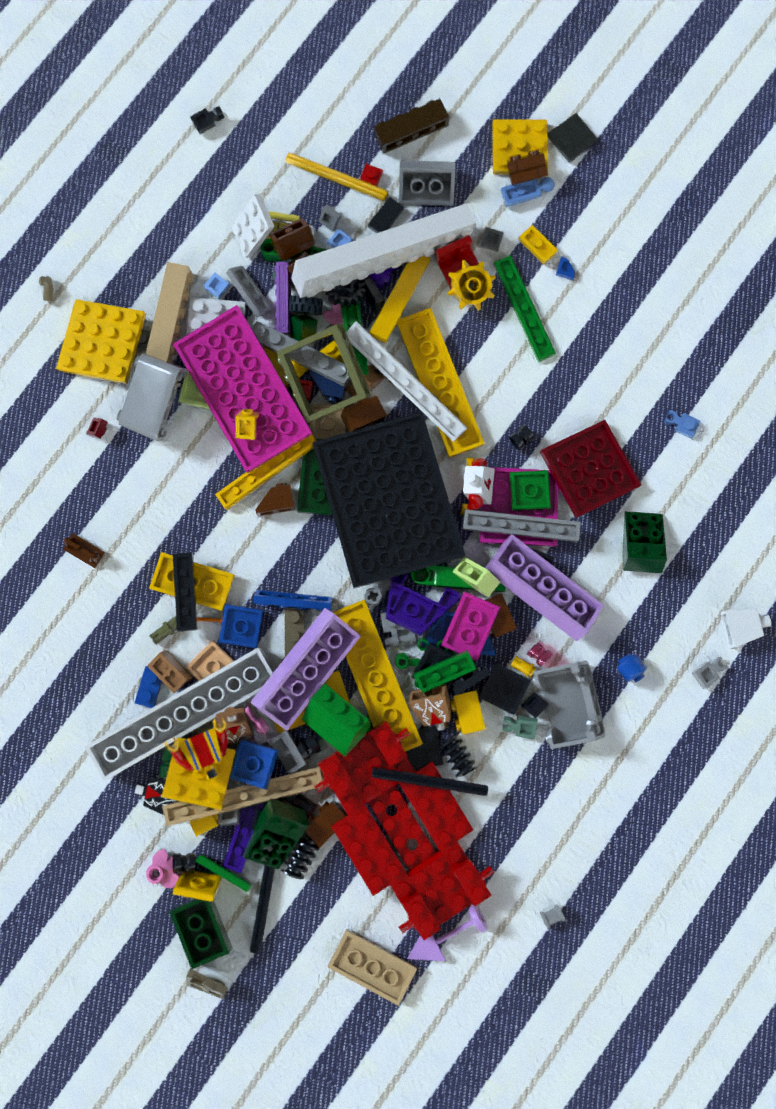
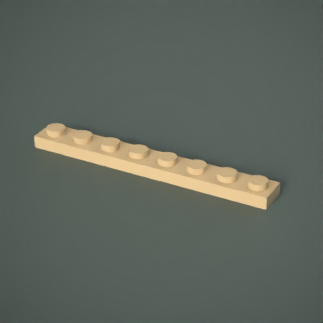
[162,767,323,827]

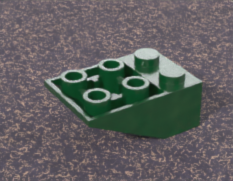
[622,511,667,574]
[243,798,308,870]

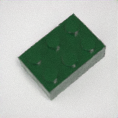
[169,899,233,969]

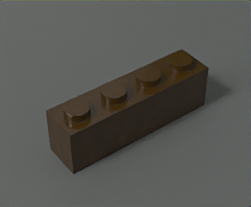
[374,98,449,154]

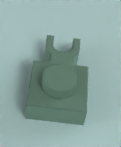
[502,715,538,739]

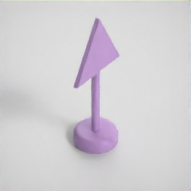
[407,905,488,961]

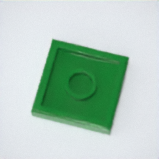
[509,470,551,511]

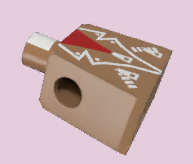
[409,683,452,731]
[215,707,254,746]

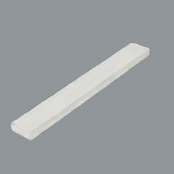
[346,321,467,442]

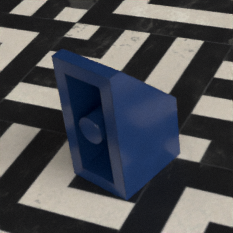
[309,370,347,404]

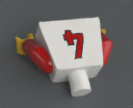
[460,458,495,515]

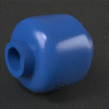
[617,653,647,683]

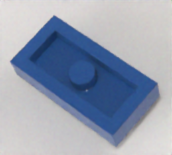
[135,666,162,708]

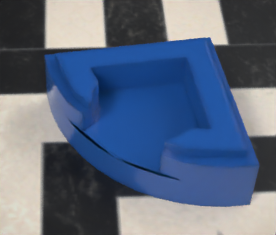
[556,256,575,280]

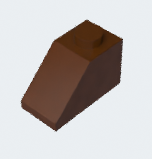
[255,483,295,516]

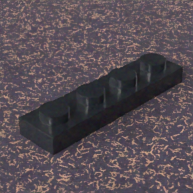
[173,553,198,632]

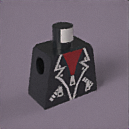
[135,777,180,815]

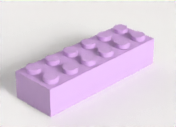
[485,534,604,641]
[251,608,361,731]

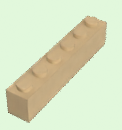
[146,262,194,364]

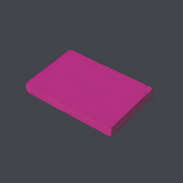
[441,592,500,661]

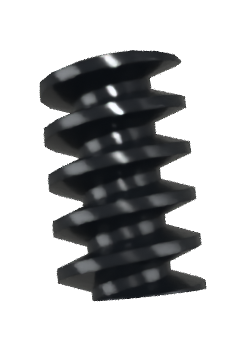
[439,732,478,777]
[280,834,320,880]

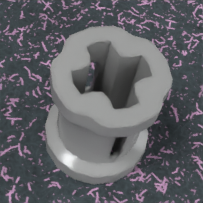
[364,587,382,607]
[539,904,566,929]

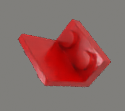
[435,235,479,290]

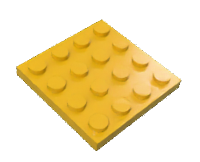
[56,299,146,384]

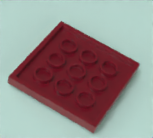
[540,420,642,518]

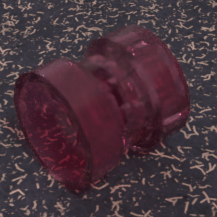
[526,640,554,667]

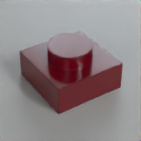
[86,417,108,439]

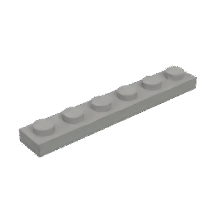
[252,321,350,387]
[463,510,581,542]

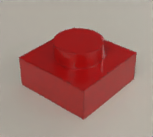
[359,163,383,186]

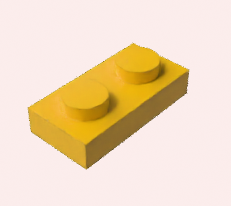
[518,225,558,265]

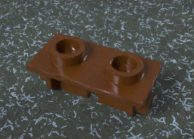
[63,533,105,568]

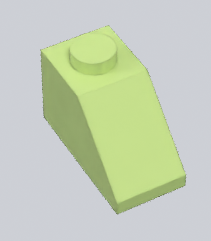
[453,557,500,597]

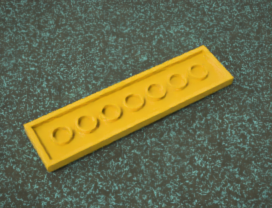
[397,308,485,458]
[332,599,423,751]

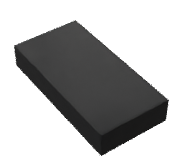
[368,197,404,233]

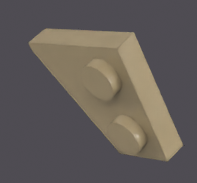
[187,969,228,1000]

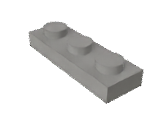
[226,265,273,317]

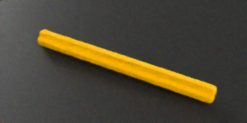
[286,152,388,201]

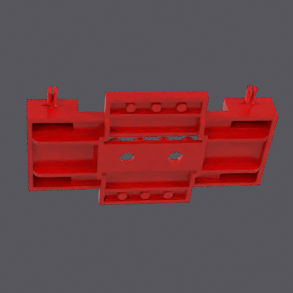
[314,721,494,941]

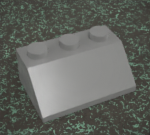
[399,160,455,206]

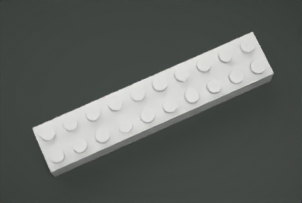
[291,203,476,298]
[85,647,274,782]

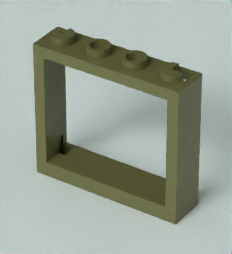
[277,324,372,423]

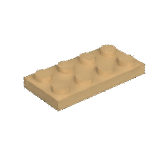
[327,929,417,1006]

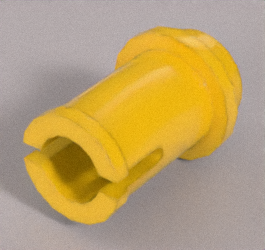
[510,656,536,678]

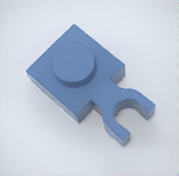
[664,410,701,439]

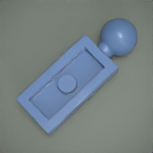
[501,177,555,207]

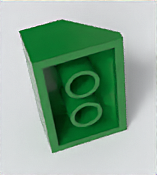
[301,684,372,757]

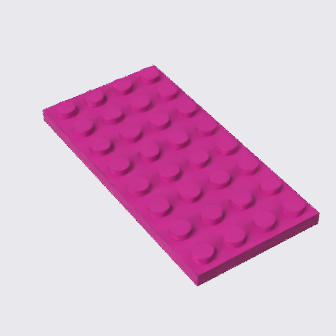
[173,305,313,473]

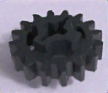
[325,279,366,308]

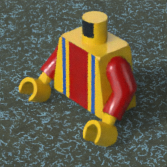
[164,717,228,780]

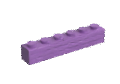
[275,262,291,334]

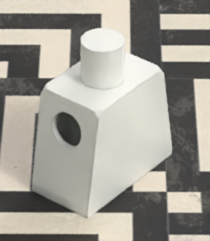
[720,609,771,648]

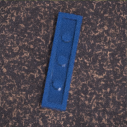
[254,590,333,612]

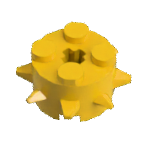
[447,260,496,311]

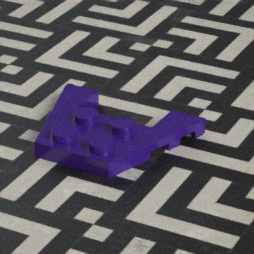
[385,573,462,636]

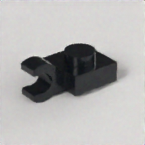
[190,106,225,135]

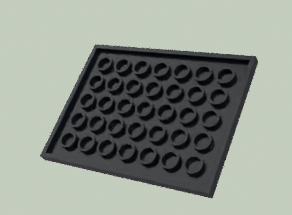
[312,412,466,589]

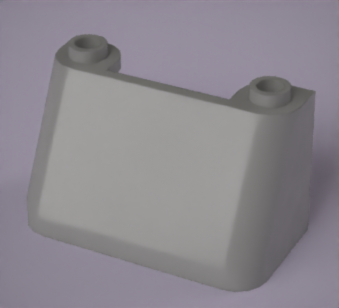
[116,353,188,441]
[532,660,605,749]

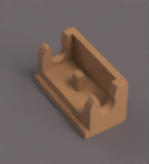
[147,650,194,693]

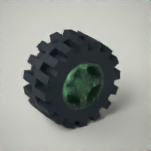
[289,295,323,315]

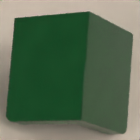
[290,314,318,341]

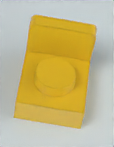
[236,409,259,440]

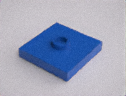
[218,604,263,649]
[229,739,279,790]

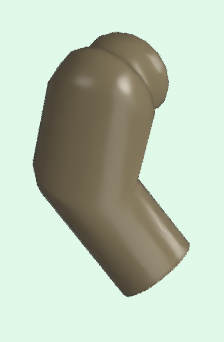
[39,276,53,302]

